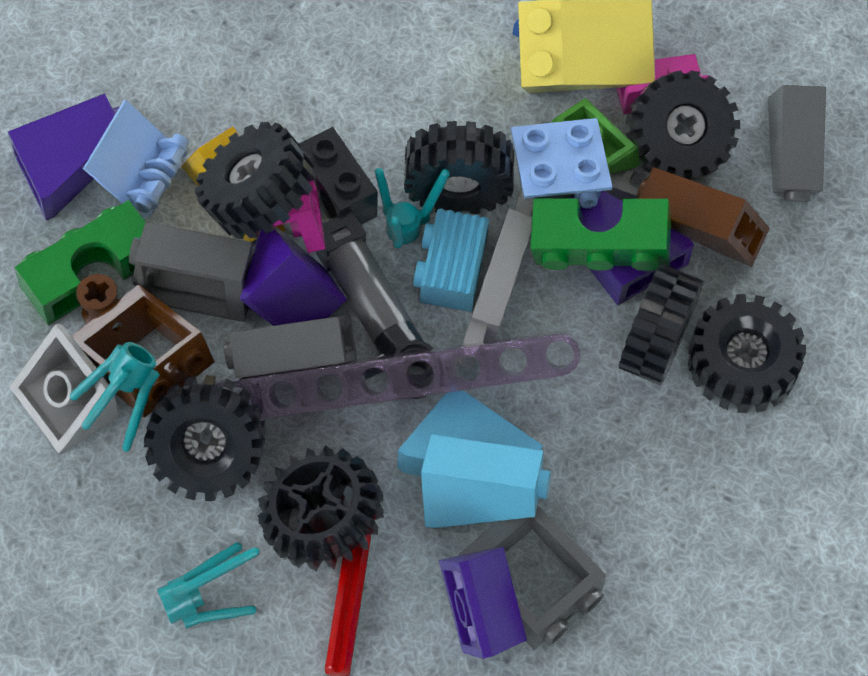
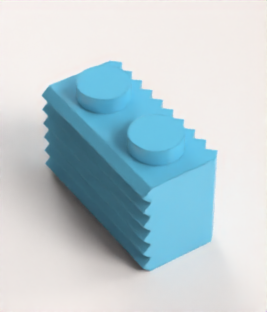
[413,208,489,312]

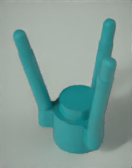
[375,168,450,248]
[69,342,160,452]
[157,542,260,629]

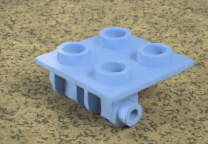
[83,100,189,222]
[511,118,612,208]

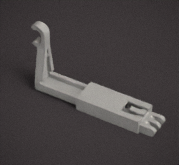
[456,169,638,371]

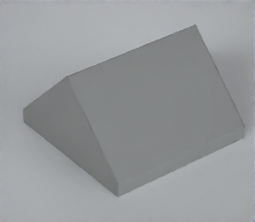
[9,323,119,454]

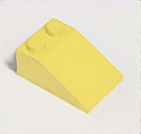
[518,0,655,93]

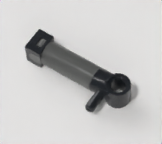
[316,210,438,399]

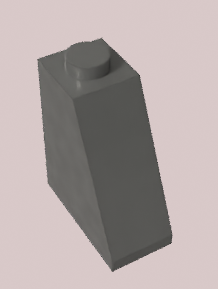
[768,85,826,202]
[224,315,357,378]

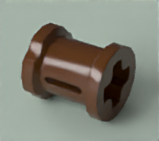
[77,274,118,326]

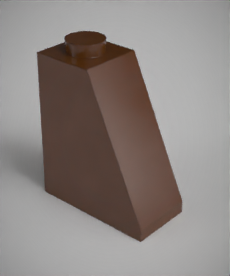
[636,167,770,267]

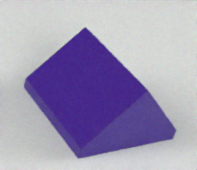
[240,226,347,326]
[439,547,527,659]

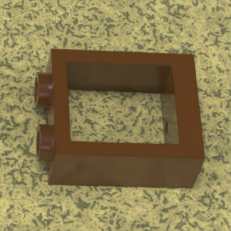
[72,284,215,418]

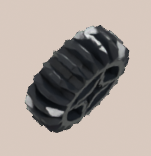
[257,445,384,572]

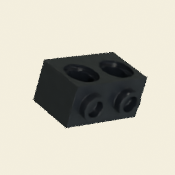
[299,127,378,225]

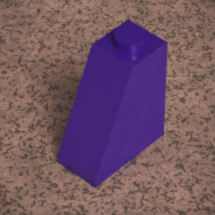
[8,93,120,220]
[568,191,694,306]

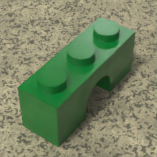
[531,199,671,271]
[14,200,145,325]

